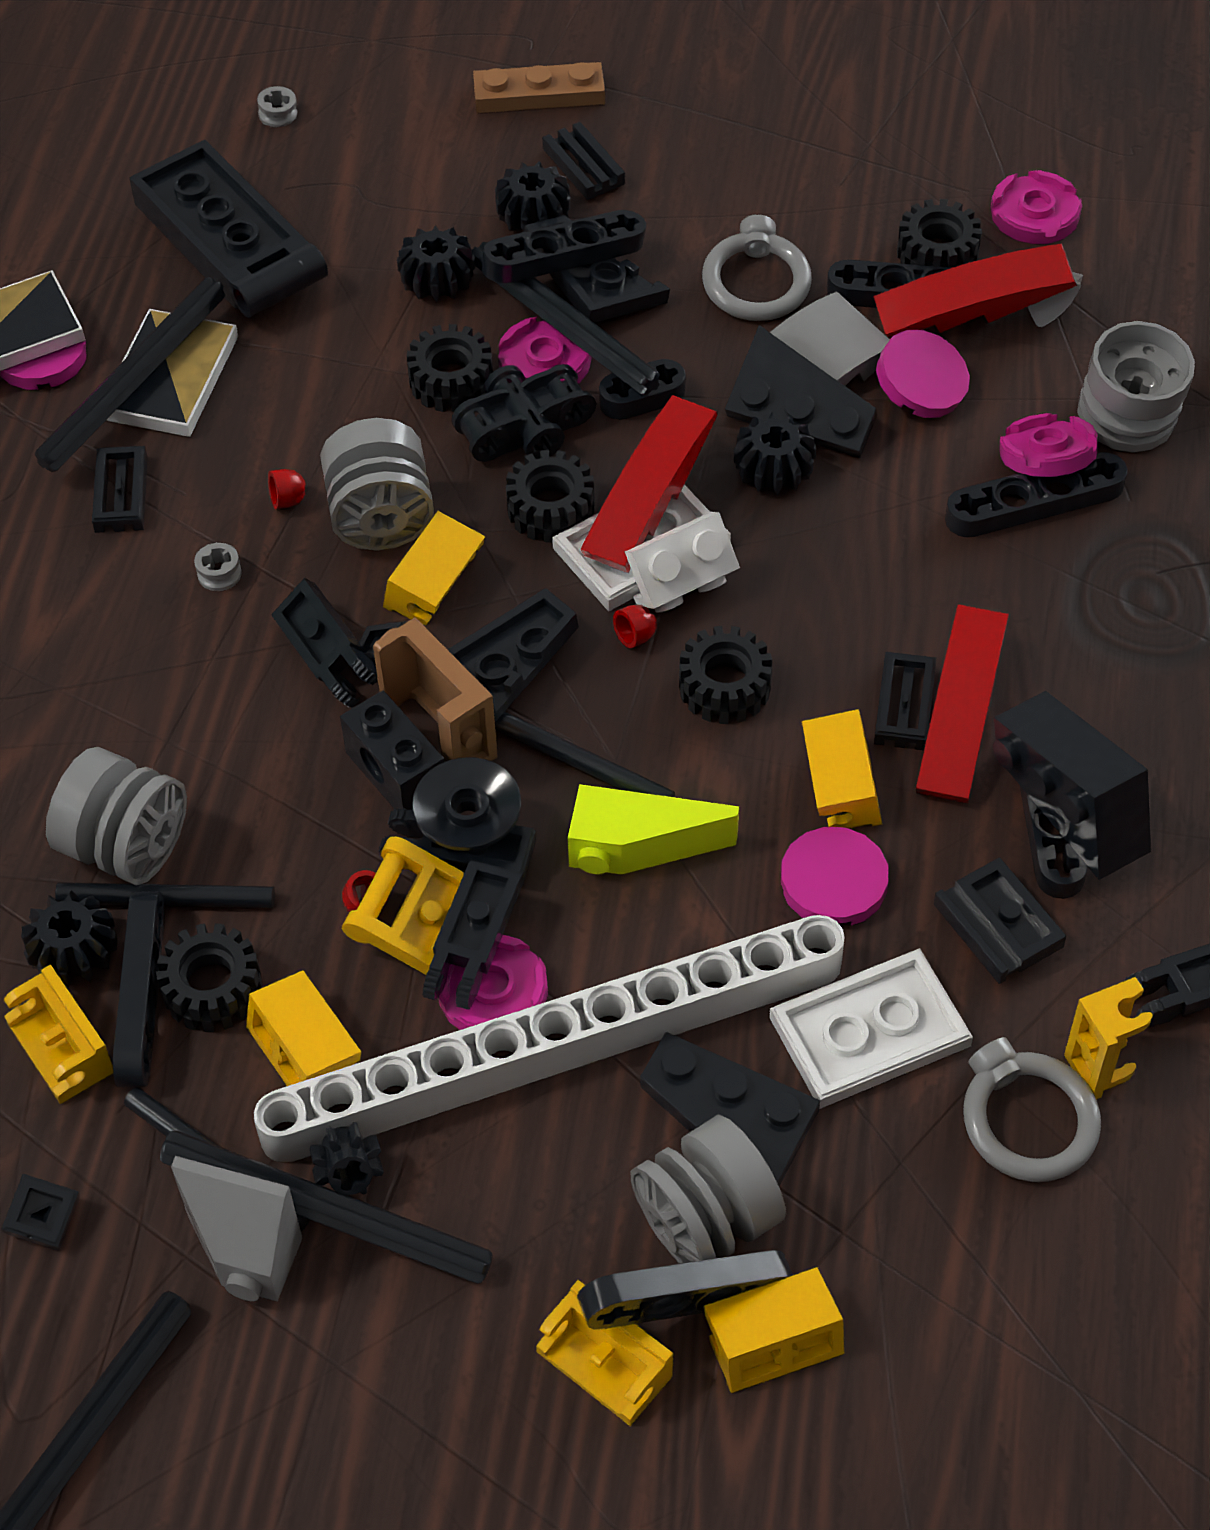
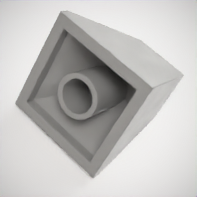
[171,1156,302,1301]

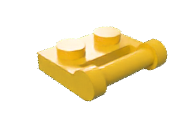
[342,836,464,975]

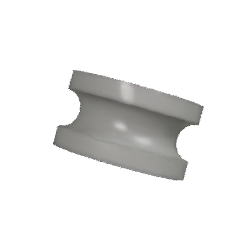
[257,86,297,127]
[194,543,242,591]

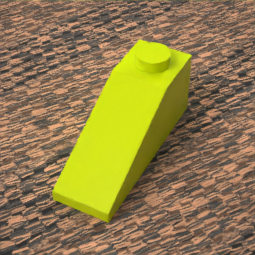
[568,784,739,874]

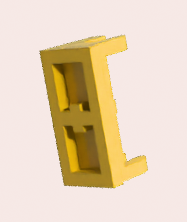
[383,511,485,625]
[802,709,883,828]
[4,964,113,1104]
[246,970,361,1086]
[1064,977,1153,1099]
[704,1267,844,1393]
[536,1280,673,1426]

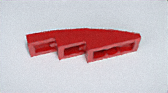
[874,243,1077,339]
[581,395,718,573]
[916,604,1009,803]

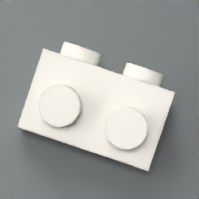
[625,512,740,612]

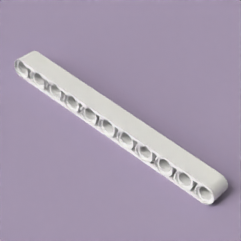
[254,915,845,1163]

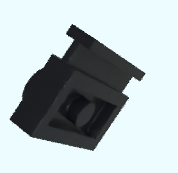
[934,857,1066,984]

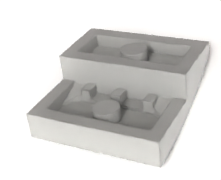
[770,292,890,386]

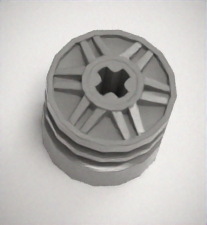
[1077,321,1195,453]
[320,418,434,550]
[46,747,187,885]
[631,1114,786,1264]

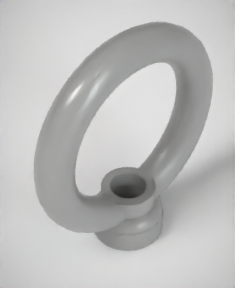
[702,215,812,321]
[963,1037,1101,1182]

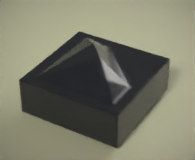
[1,1174,80,1251]

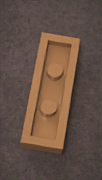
[473,62,605,113]

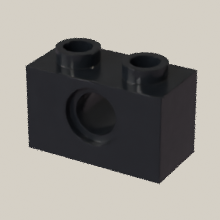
[340,690,444,810]

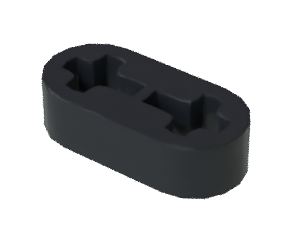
[599,359,686,420]

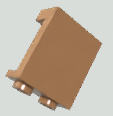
[373,617,498,762]

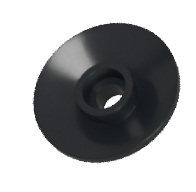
[412,757,521,851]

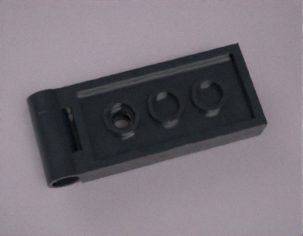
[129,139,328,318]

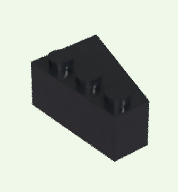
[993,691,1151,880]

